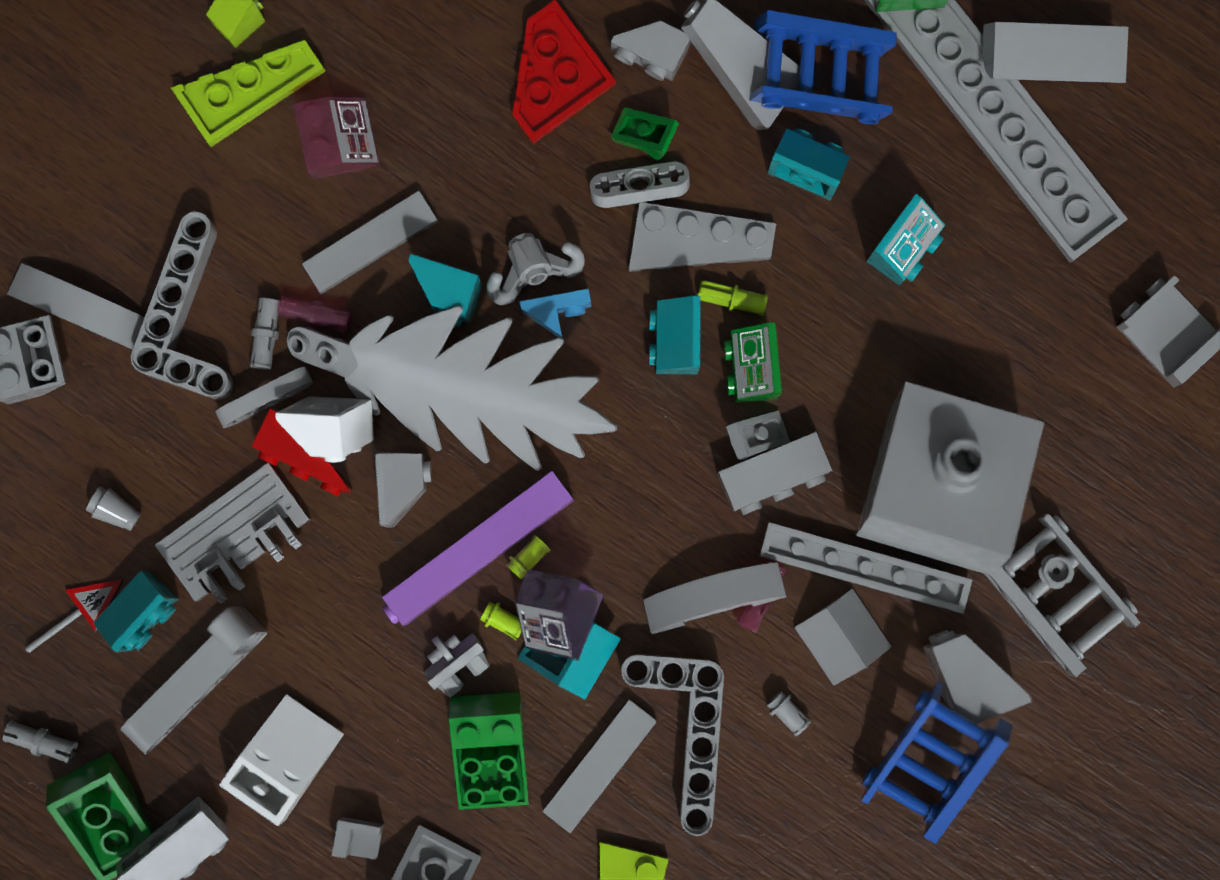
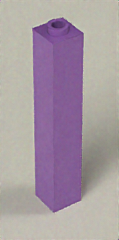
[382,471,574,626]

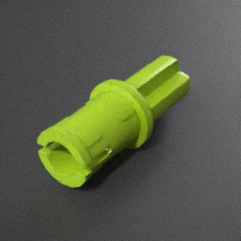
[698,280,768,316]

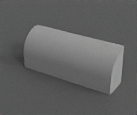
[983,22,1128,83]

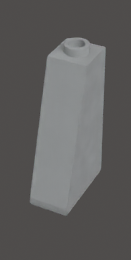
[681,0,800,130]

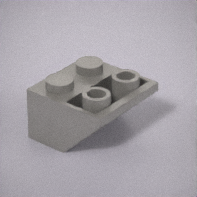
[0,315,67,404]

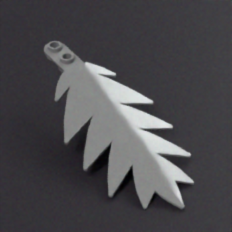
[287,306,617,471]

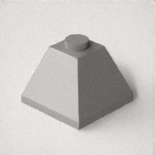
[375,453,432,528]

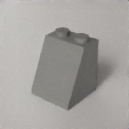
[922,630,1032,724]

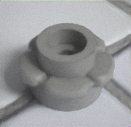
[1038,554,1074,589]

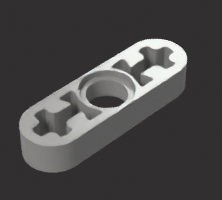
[590,162,690,208]
[215,367,314,428]

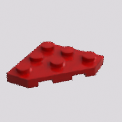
[512,0,616,144]

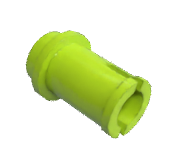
[506,535,551,580]
[480,602,526,640]

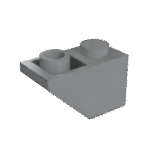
[611,21,691,81]

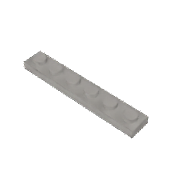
[759,522,972,614]

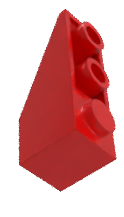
[251,409,352,497]

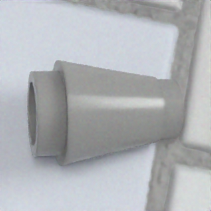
[86,486,141,531]

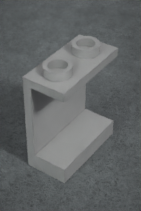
[1117,276,1220,388]

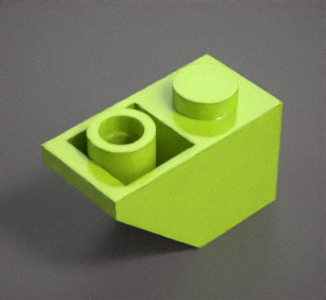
[206,0,265,48]

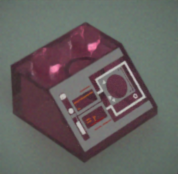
[293,97,380,179]

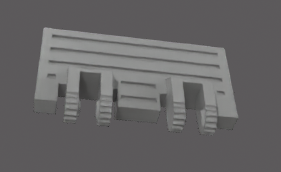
[155,463,310,604]

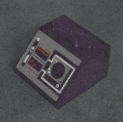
[515,570,603,661]

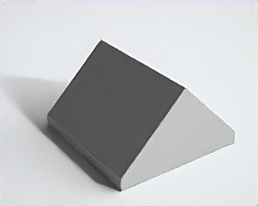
[794,588,891,686]

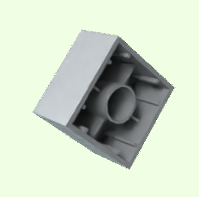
[856,382,1044,575]

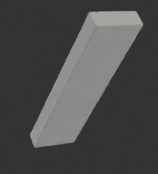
[302,191,438,294]
[542,699,657,833]

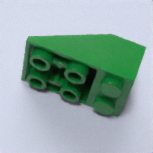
[449,692,529,810]

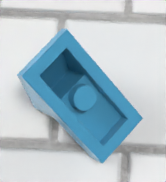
[520,289,591,338]

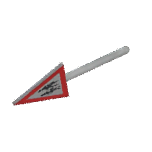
[25,579,123,653]

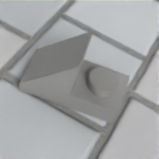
[726,410,790,460]

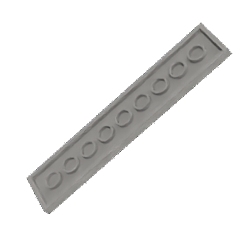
[864,0,1127,263]

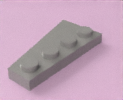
[629,202,776,272]

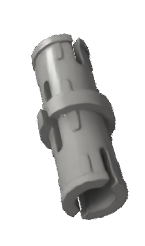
[249,298,281,370]
[3,720,78,764]

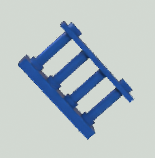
[750,10,897,124]
[861,681,1013,844]

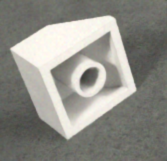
[276,396,374,462]

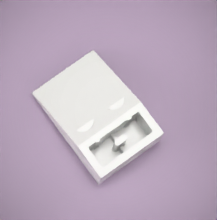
[219,694,344,826]

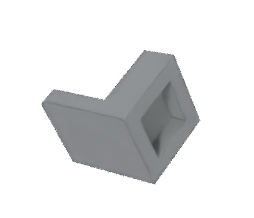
[332,817,384,859]

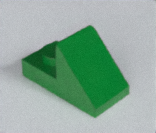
[610,107,679,161]

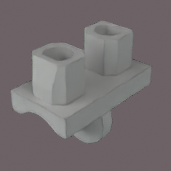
[423,633,490,697]

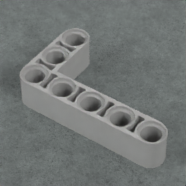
[131,211,234,400]
[120,607,268,755]
[621,654,724,836]

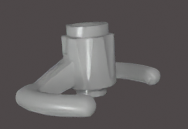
[487,233,585,306]

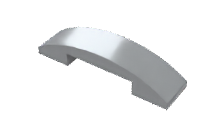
[7,263,145,350]
[643,562,787,634]

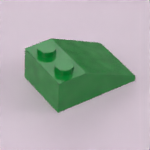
[46,752,155,880]

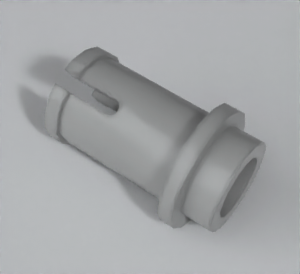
[766,691,812,737]

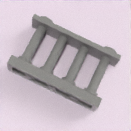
[983,514,1141,677]

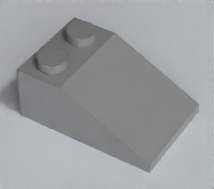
[391,825,482,880]

